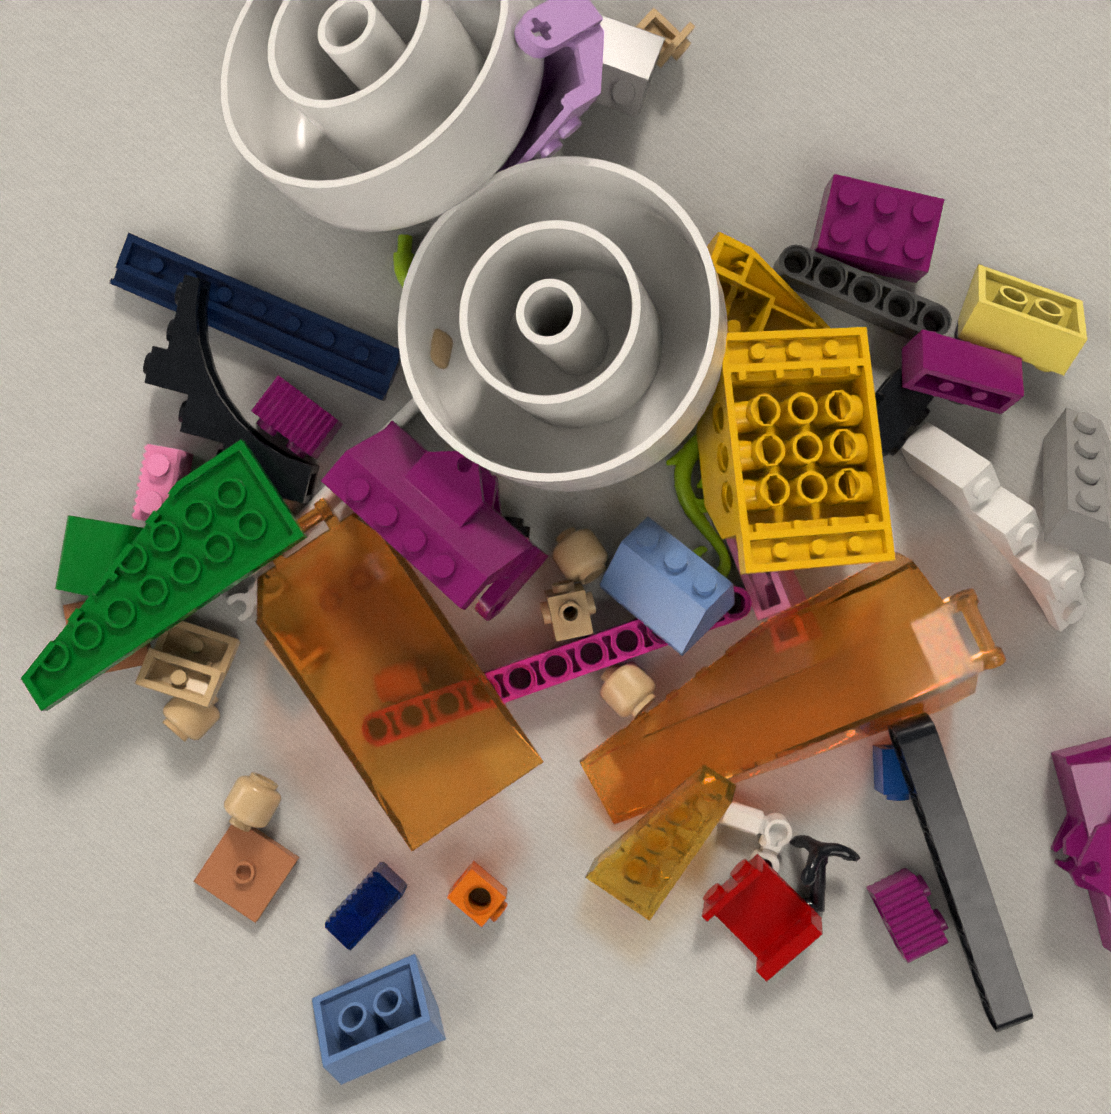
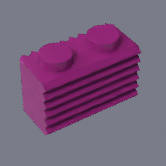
[251,375,343,459]
[866,868,949,963]

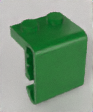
[55,515,143,596]

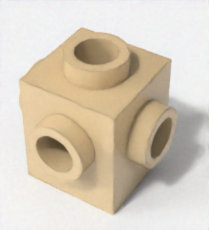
[540,580,596,642]

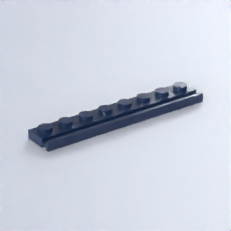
[109,233,401,401]

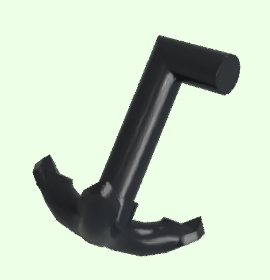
[789,835,860,912]

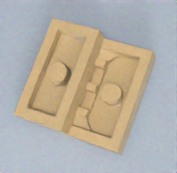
[135,621,240,708]

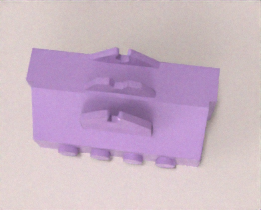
[498,0,605,172]

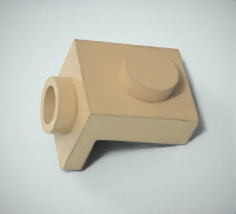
[636,8,695,68]

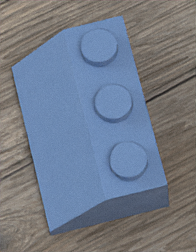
[599,516,735,656]
[312,954,446,1085]

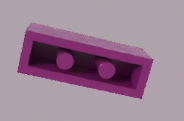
[901,329,1024,414]

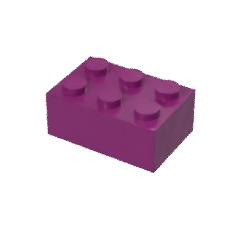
[811,174,945,283]

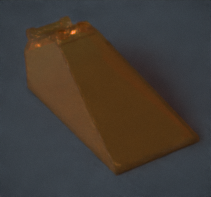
[255,497,544,851]

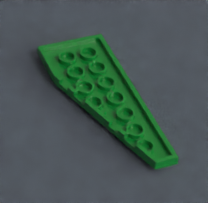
[21,439,307,711]

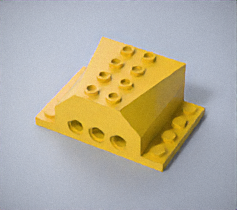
[696,327,896,575]

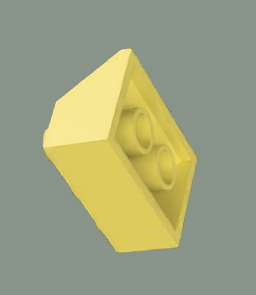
[958,264,1087,376]

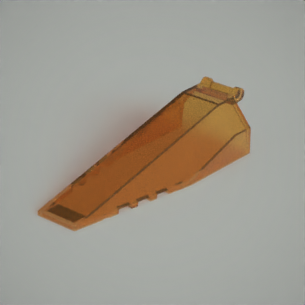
[579,552,1006,825]

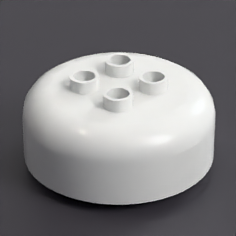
[221,0,544,232]
[398,156,728,492]

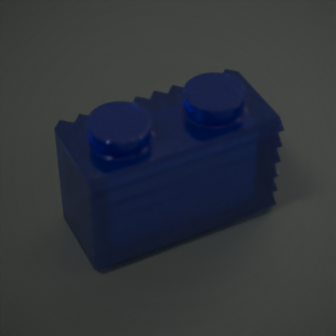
[325,862,408,951]

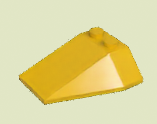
[707,232,830,333]

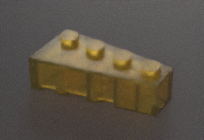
[585,764,737,921]

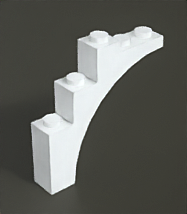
[901,421,1088,632]

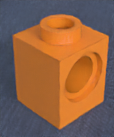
[447,860,508,927]

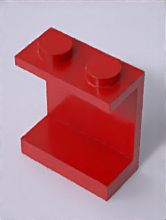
[702,854,823,982]

